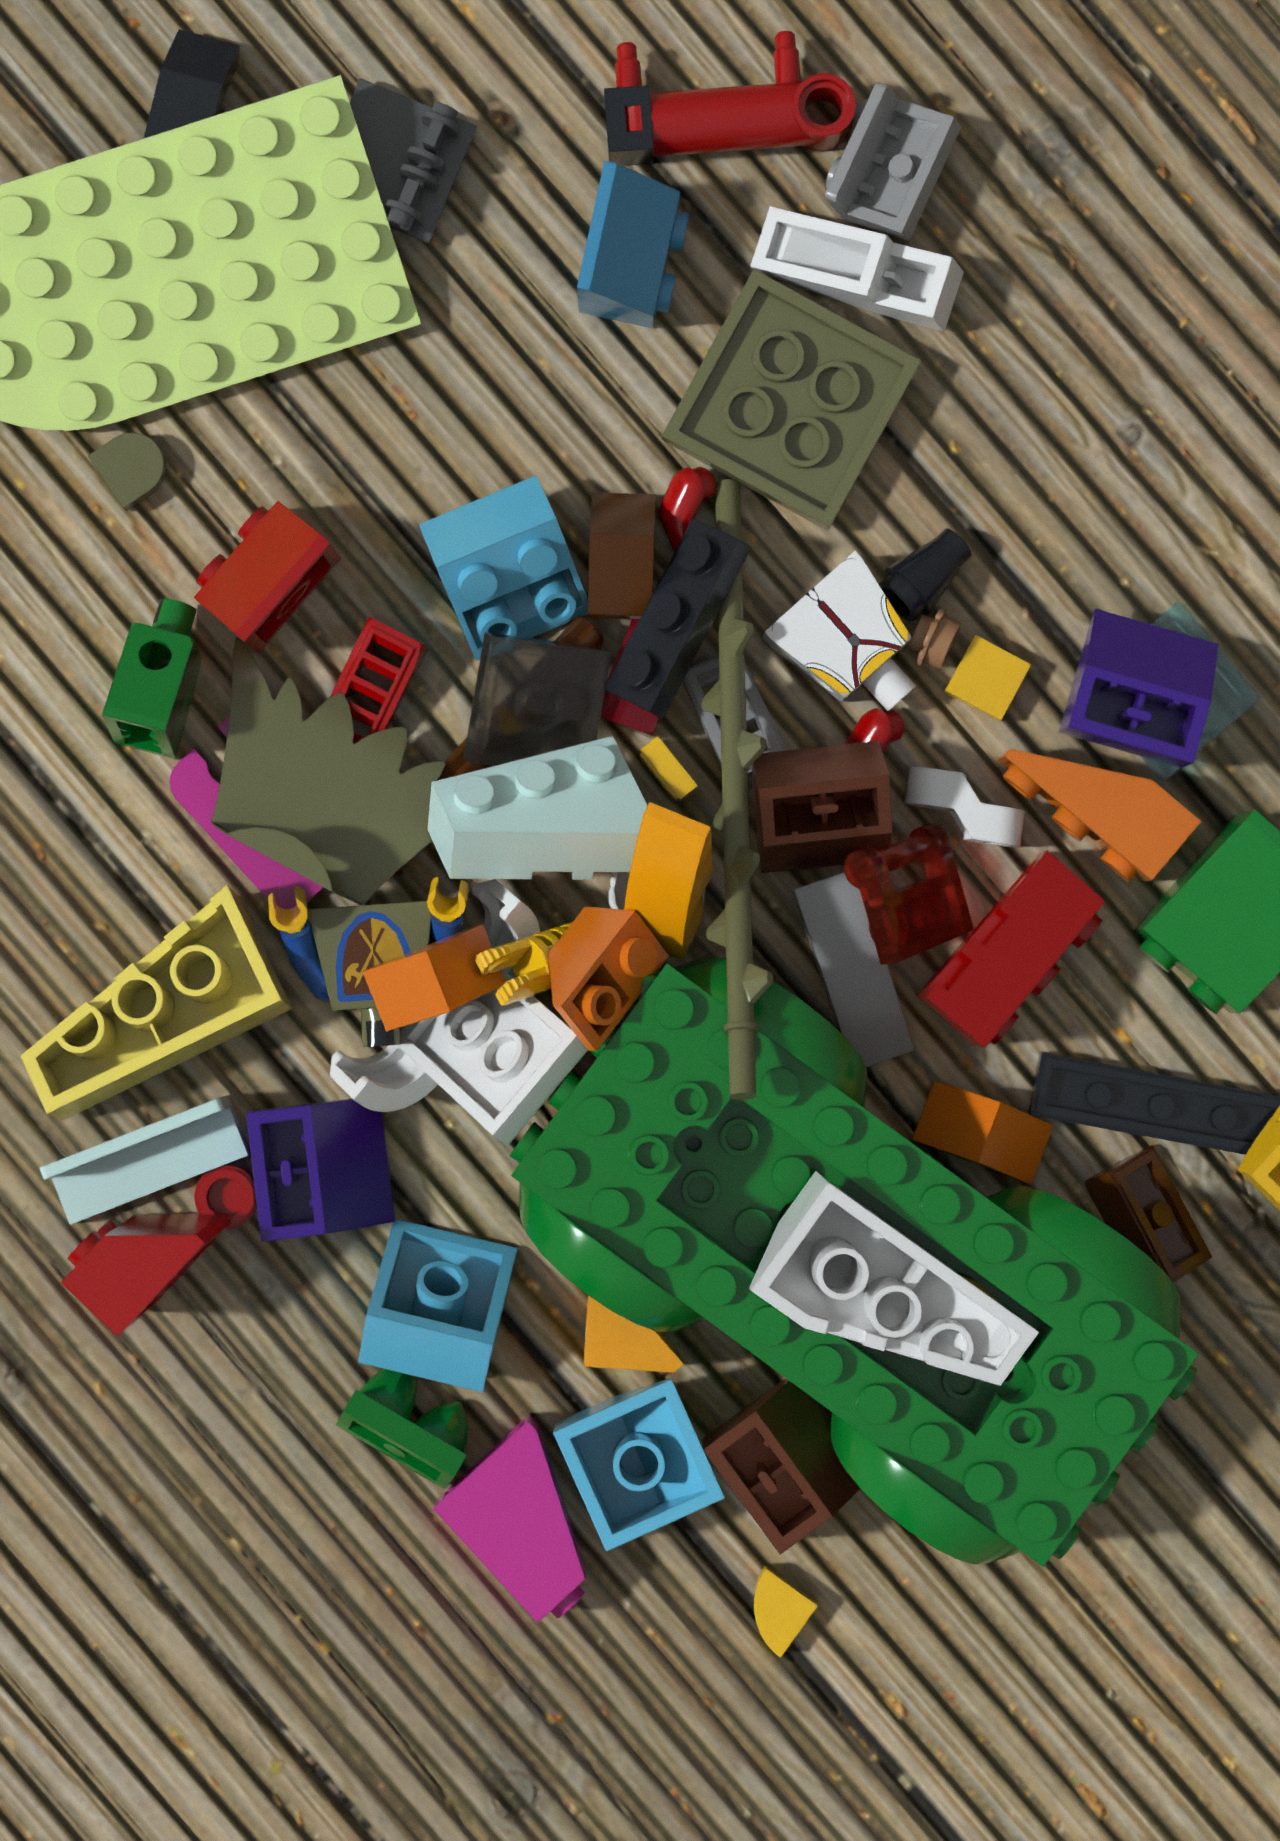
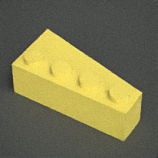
[21,885,293,1120]

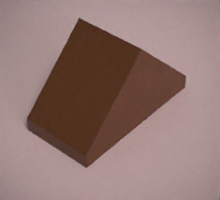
[588,492,655,619]

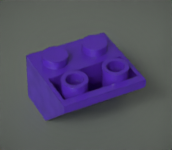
[1059,609,1219,768]
[246,1098,396,1242]

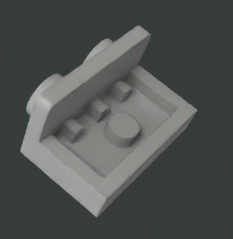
[825,82,961,242]

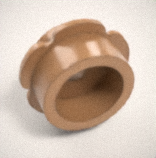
[908,608,962,670]

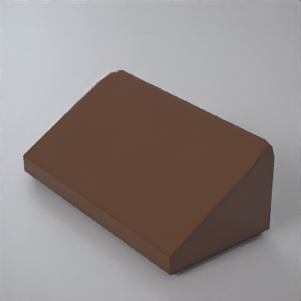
[1085,1145,1212,1283]

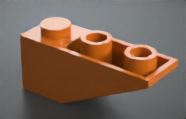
[998,749,1202,883]

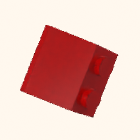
[193,501,341,654]
[61,1213,231,1337]

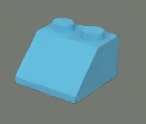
[358,1219,518,1392]
[553,1378,725,1552]

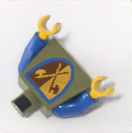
[268,877,469,1047]

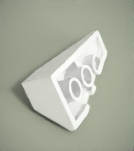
[749,1171,1039,1386]

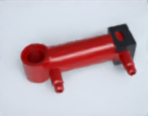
[604,31,856,166]

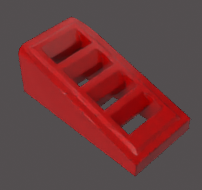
[330,617,428,744]

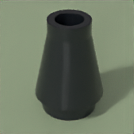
[879,528,972,621]

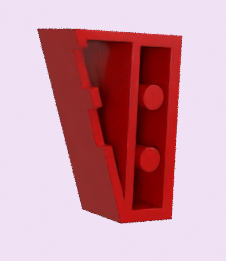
[916,850,1105,1048]

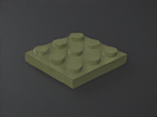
[661,269,921,531]

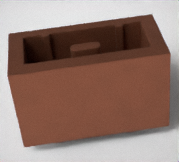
[752,741,892,873]
[702,1378,860,1555]

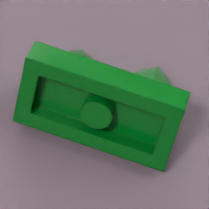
[336,1369,468,1490]

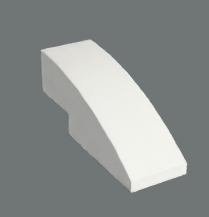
[750,206,964,332]

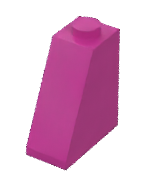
[433,1414,586,1623]

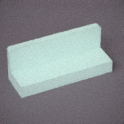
[39,1095,251,1225]

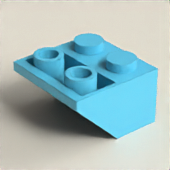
[419,475,588,661]

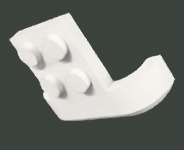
[329,879,588,1146]

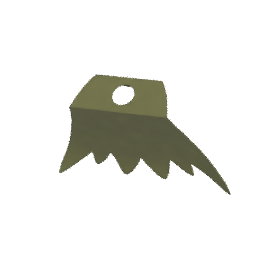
[211,637,445,905]

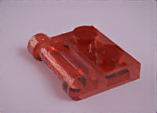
[844,823,974,965]

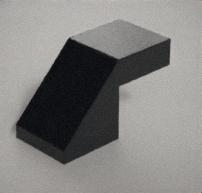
[144,29,240,138]

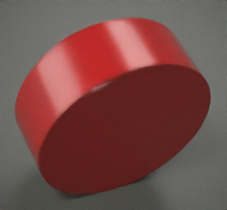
[194,1164,257,1229]

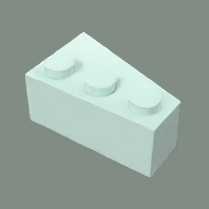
[427,736,648,880]

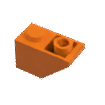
[548,907,669,1052]

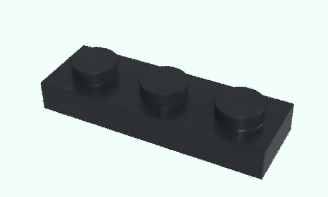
[604,518,752,719]

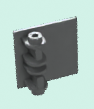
[350,78,477,244]

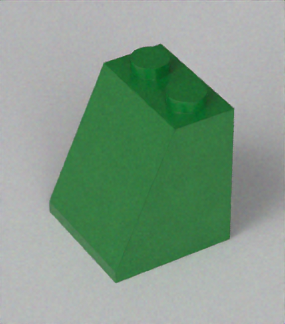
[1134,809,1280,1014]

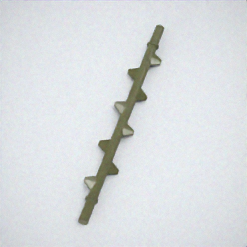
[701,479,773,1100]

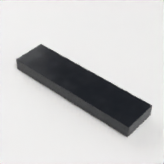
[1028,1052,1280,1155]

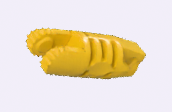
[475,922,572,1006]

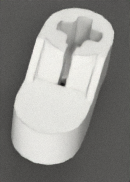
[904,767,1025,848]

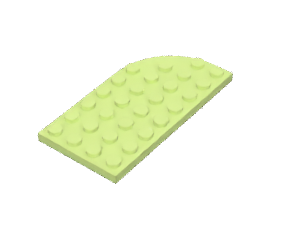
[0,75,421,431]

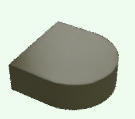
[88,433,166,511]

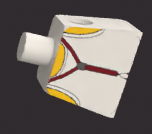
[762,551,916,711]

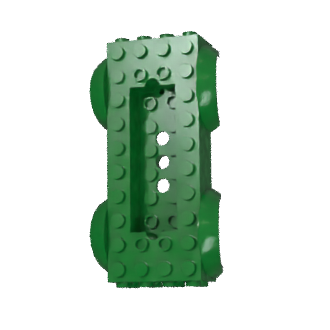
[509,957,1199,1567]

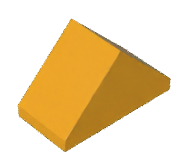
[583,1296,684,1373]

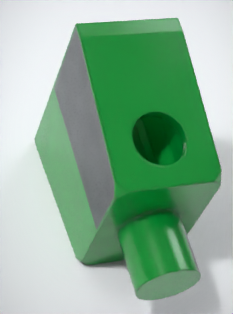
[102,598,202,759]

